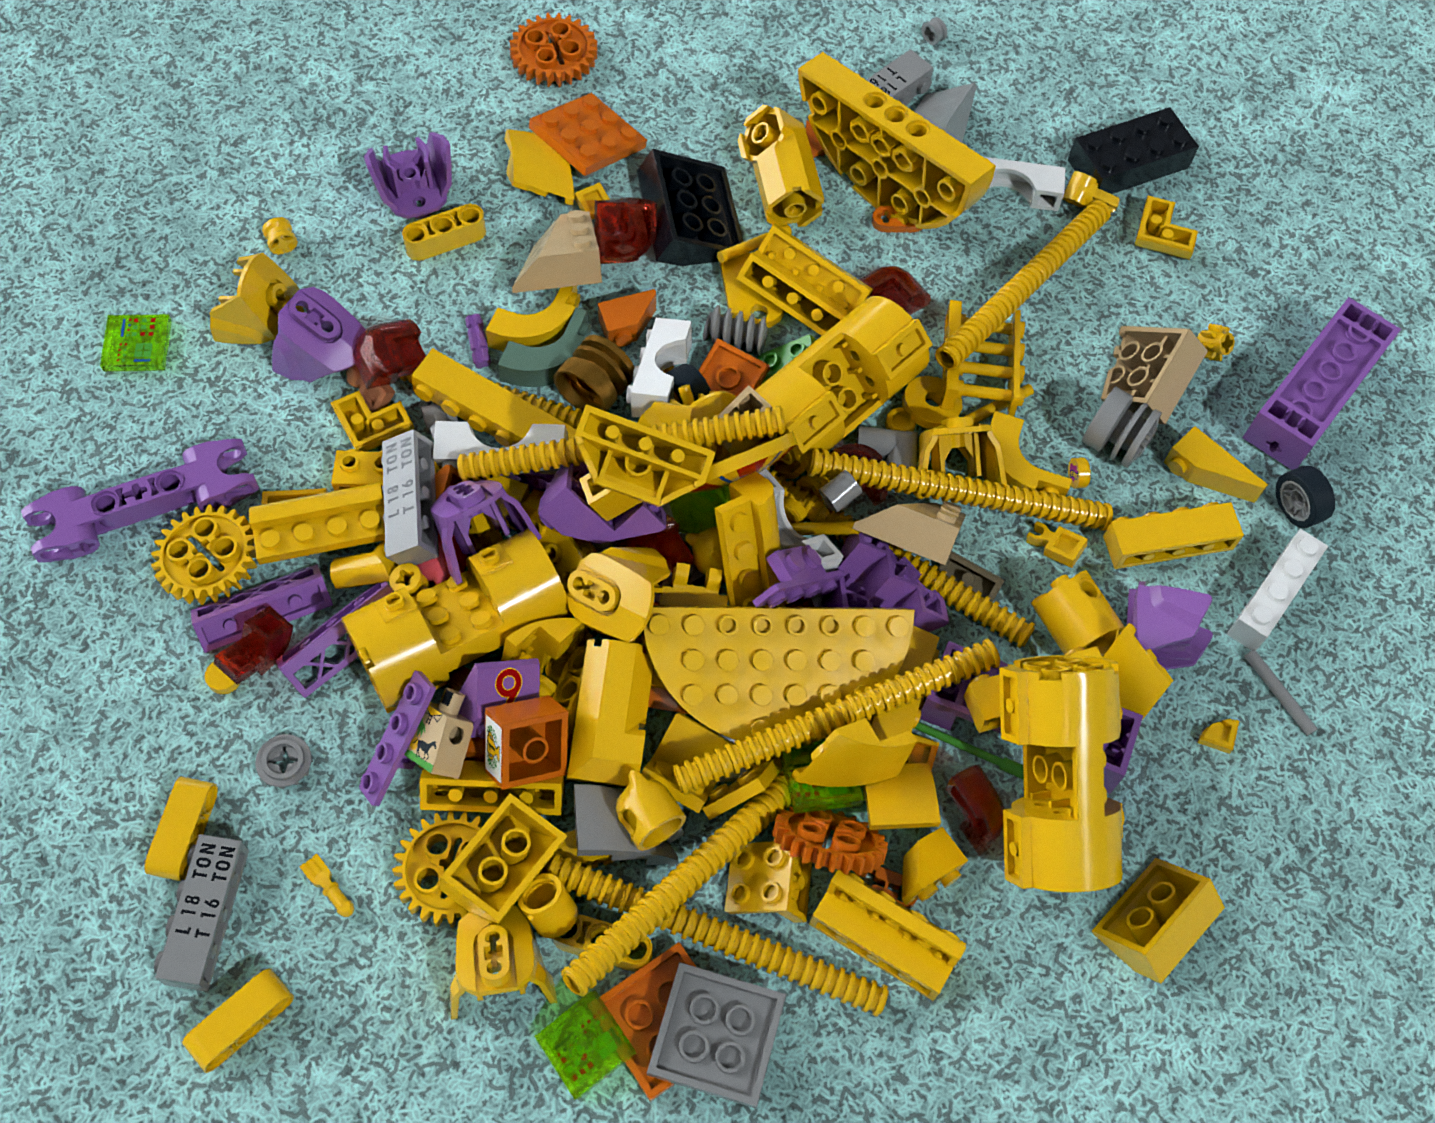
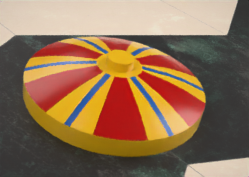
[687,431,798,494]

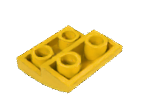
[862,763,941,830]

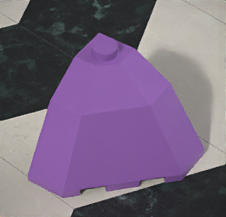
[538,462,667,544]
[821,532,949,632]

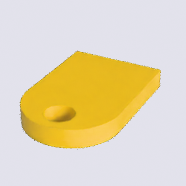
[719,253,785,328]

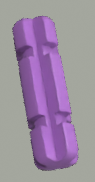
[465,313,491,369]

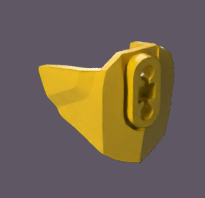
[209,253,304,344]
[637,390,736,464]
[916,416,1007,499]
[567,547,671,645]
[450,905,558,1019]

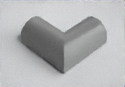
[855,426,919,470]

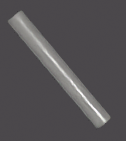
[1244,649,1318,736]

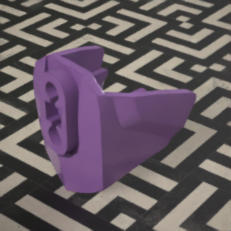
[364,132,452,219]
[272,287,368,383]
[429,480,542,585]
[1127,581,1213,670]

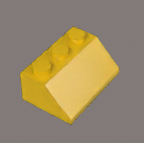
[440,793,567,924]
[1092,858,1225,984]

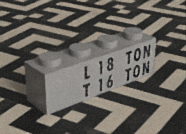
[866,49,934,106]
[381,429,439,565]
[154,834,249,992]

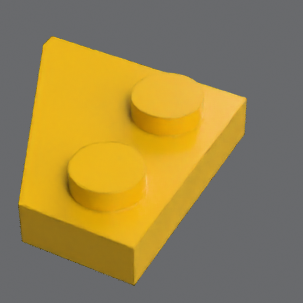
[702,756,783,820]

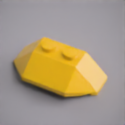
[574,404,716,507]

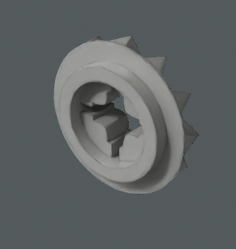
[255,734,313,790]

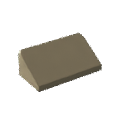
[938,551,1006,602]

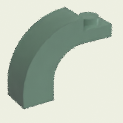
[498,307,591,387]

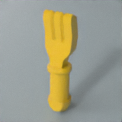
[299,853,354,917]

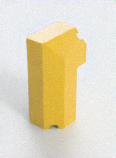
[737,105,824,227]
[566,639,653,788]

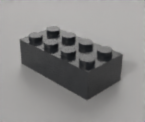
[1067,107,1199,194]

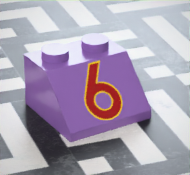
[459,658,540,739]

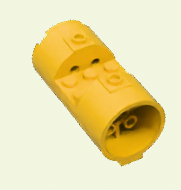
[755,296,933,479]
[341,529,572,714]
[999,655,1125,892]

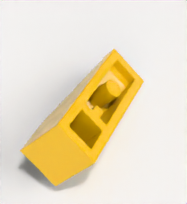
[1163,426,1268,503]

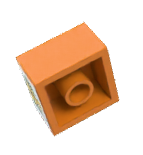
[485,695,568,790]

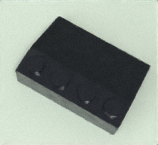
[637,149,744,266]

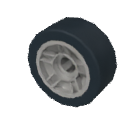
[1276,466,1335,528]

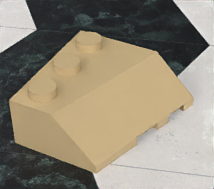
[512,210,602,293]
[1101,326,1208,424]
[852,501,966,565]

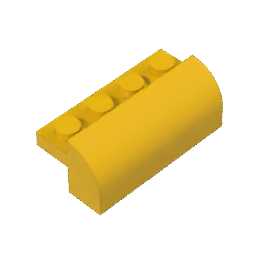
[736,224,873,336]
[714,472,787,607]
[249,482,385,565]
[809,870,967,1001]

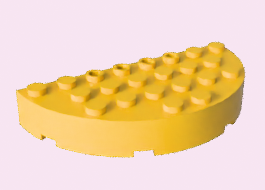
[798,52,996,229]
[641,605,915,744]

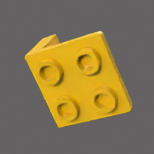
[641,712,735,814]
[724,841,812,923]

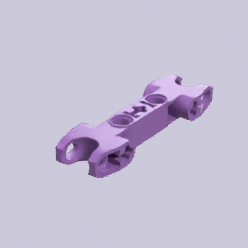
[21,439,259,562]

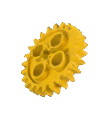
[151,504,258,605]
[392,811,482,928]

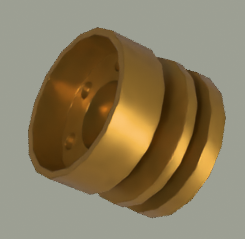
[553,335,634,412]

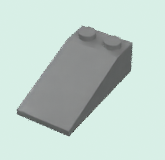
[914,83,977,143]

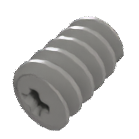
[703,305,768,356]

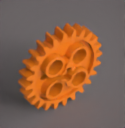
[510,13,598,87]
[772,805,888,875]

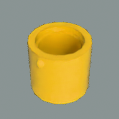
[518,873,579,938]

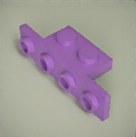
[752,545,845,608]
[359,671,436,806]

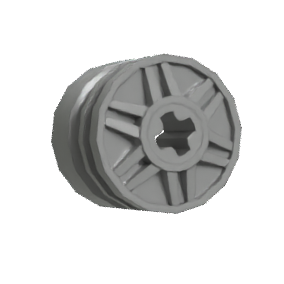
[1082,386,1162,468]

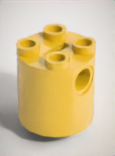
[1031,570,1125,657]

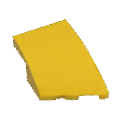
[504,129,575,205]
[501,618,594,669]
[1102,623,1174,720]
[792,718,917,787]

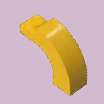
[485,286,581,352]
[990,411,1072,496]

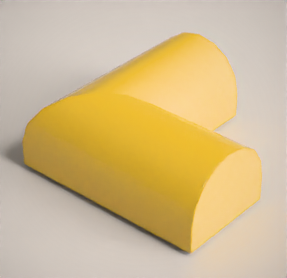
[1135,195,1198,260]
[330,390,415,451]
[330,540,399,589]

